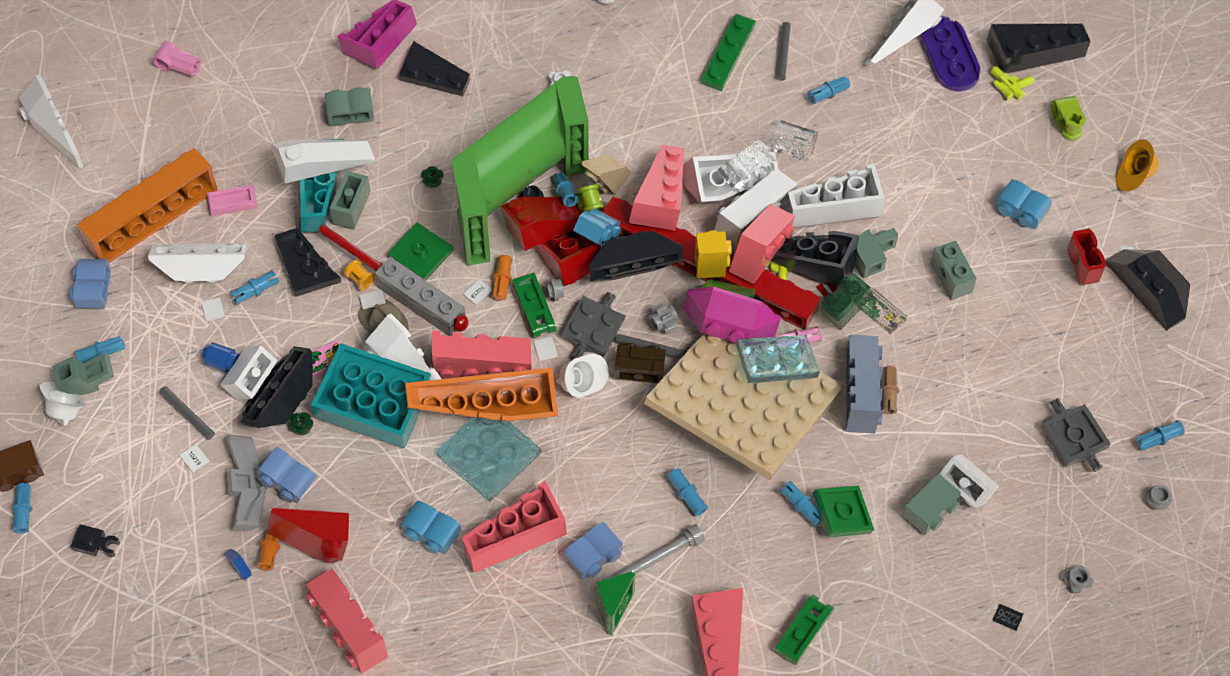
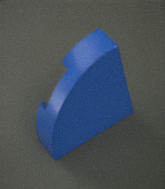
[224,549,252,580]

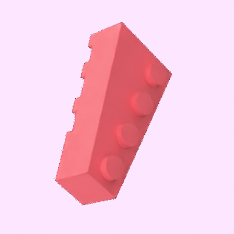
[305,568,388,674]

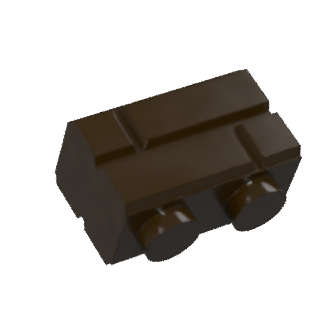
[614,343,666,383]

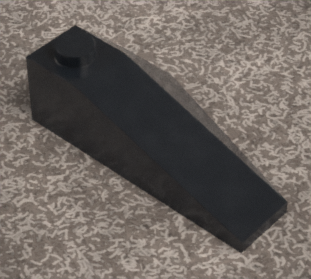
[771,231,859,288]

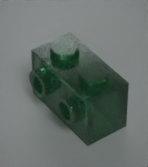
[821,273,873,330]

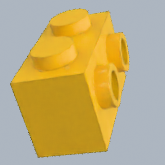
[694,230,732,278]

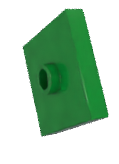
[387,222,454,280]
[813,486,874,538]

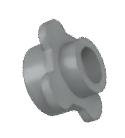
[1063,565,1094,594]

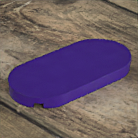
[920,16,981,92]

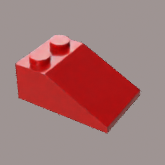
[501,197,582,251]
[534,230,601,286]
[267,508,349,563]

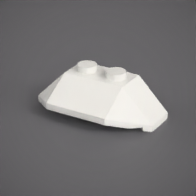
[148,243,248,283]

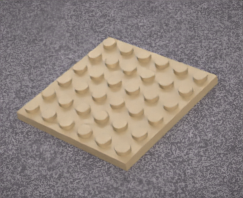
[644,333,844,480]

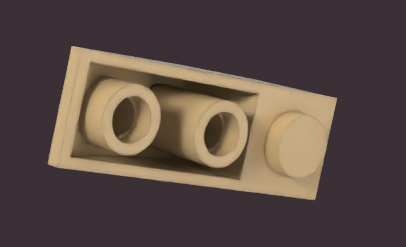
[581,154,631,195]

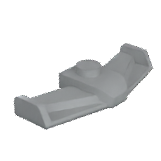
[225,435,268,531]

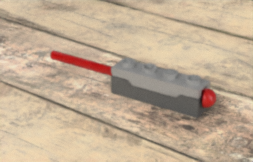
[319,224,469,336]

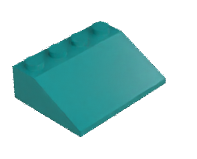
[311,343,431,449]

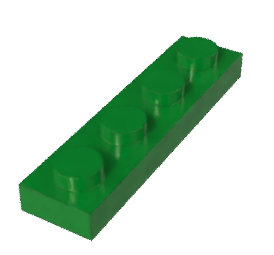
[701,13,756,92]

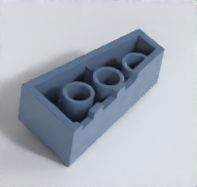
[846,335,883,434]

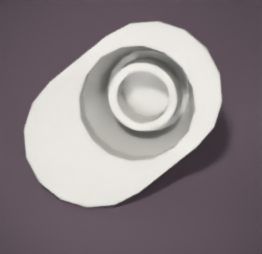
[556,354,609,398]
[39,382,86,426]

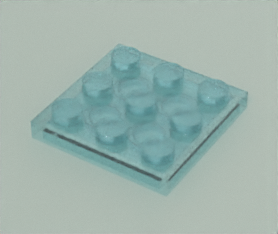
[436,417,542,502]

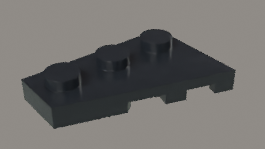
[399,41,470,97]
[275,228,341,297]

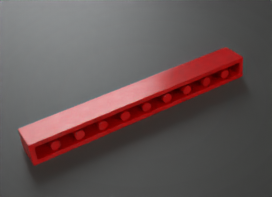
[602,196,820,330]

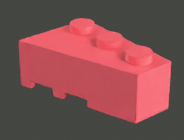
[729,204,795,284]

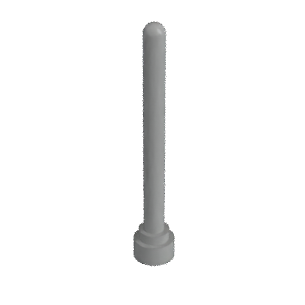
[595,524,705,592]

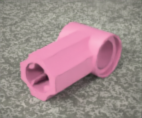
[152,41,201,76]

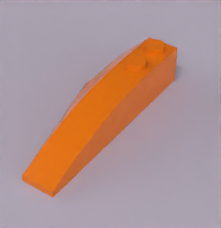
[405,368,558,422]

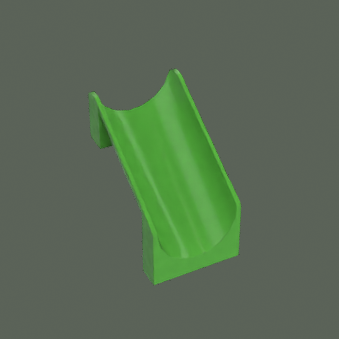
[452,76,589,266]

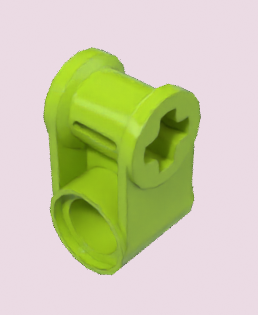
[1051,96,1086,140]
[576,184,604,213]

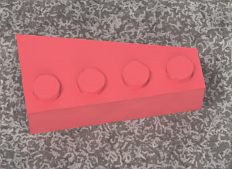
[629,145,685,230]
[432,330,532,379]
[462,480,567,573]
[691,588,743,676]

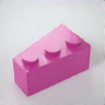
[337,0,417,69]

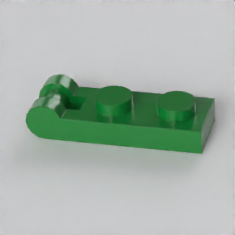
[512,272,557,338]
[774,594,834,665]

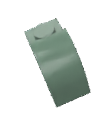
[855,228,898,279]
[52,353,114,395]

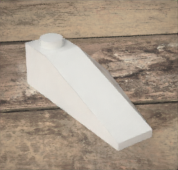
[864,0,944,66]
[19,74,84,169]
[271,138,375,183]
[683,152,778,203]
[363,314,441,380]

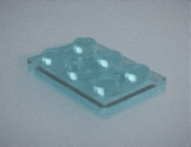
[736,335,820,383]

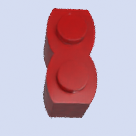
[1067,228,1106,285]

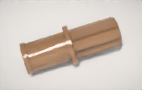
[880,365,899,414]

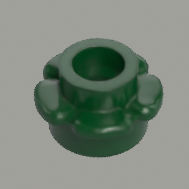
[421,166,444,188]
[289,412,313,435]

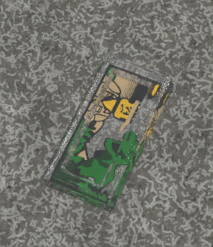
[856,287,908,335]

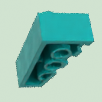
[299,139,344,232]

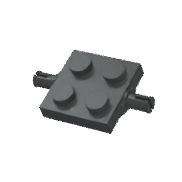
[561,292,626,360]
[1041,398,1111,472]

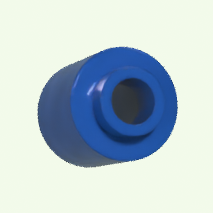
[202,342,240,372]

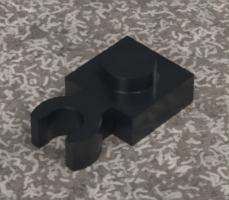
[70,524,120,557]

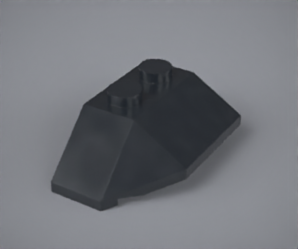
[589,231,683,282]
[1106,249,1190,331]
[240,346,313,428]

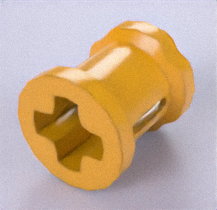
[344,260,375,291]

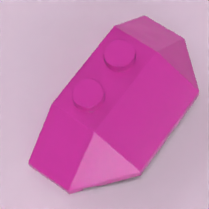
[683,287,781,346]

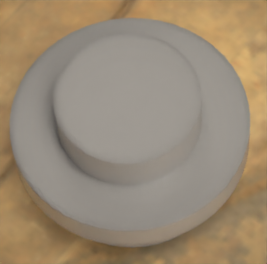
[546,278,564,301]
[1146,485,1172,510]

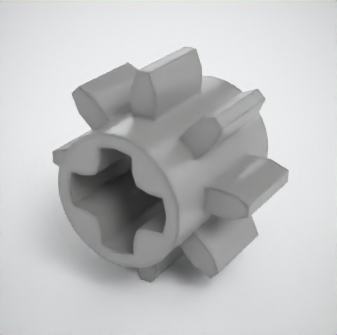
[649,303,679,334]

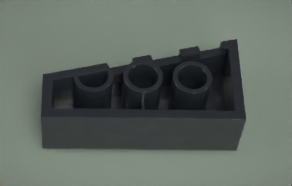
[987,23,1091,74]

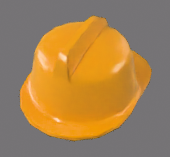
[1116,139,1159,192]

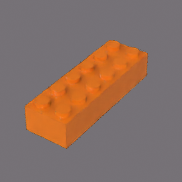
[77,147,218,263]

